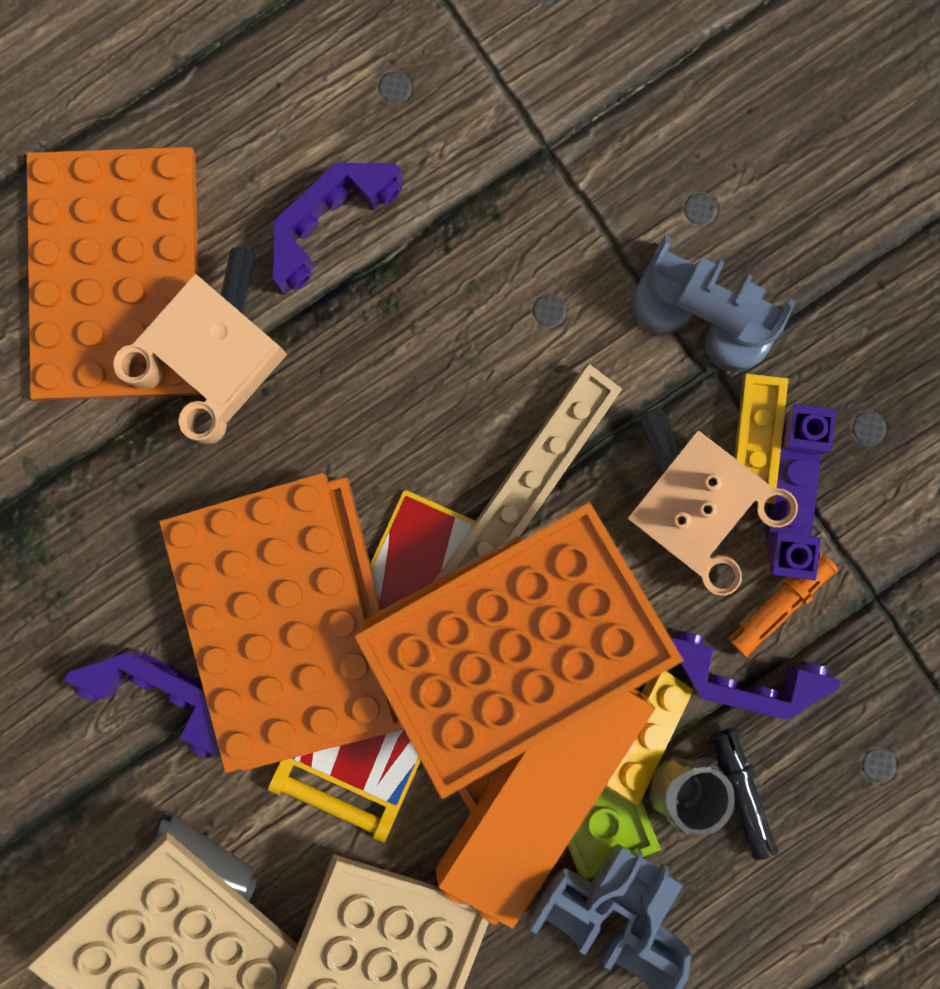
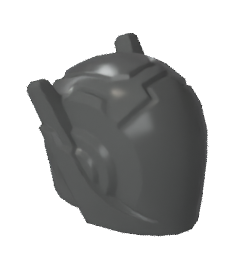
[649,756,735,835]

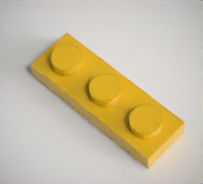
[734,374,789,504]
[605,671,693,805]

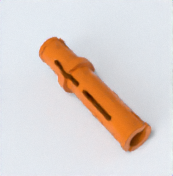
[727,552,838,658]

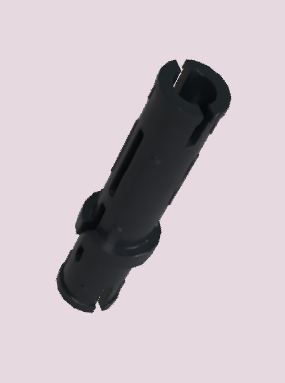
[710,728,779,860]

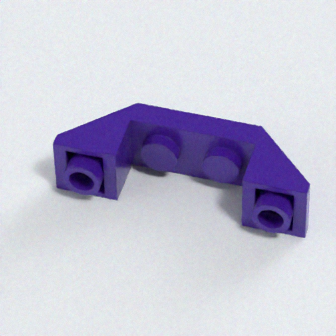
[273,163,403,295]
[765,404,837,581]
[670,630,841,720]
[64,650,221,758]

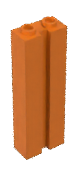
[435,689,656,929]

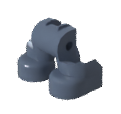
[631,234,797,373]
[527,844,691,989]

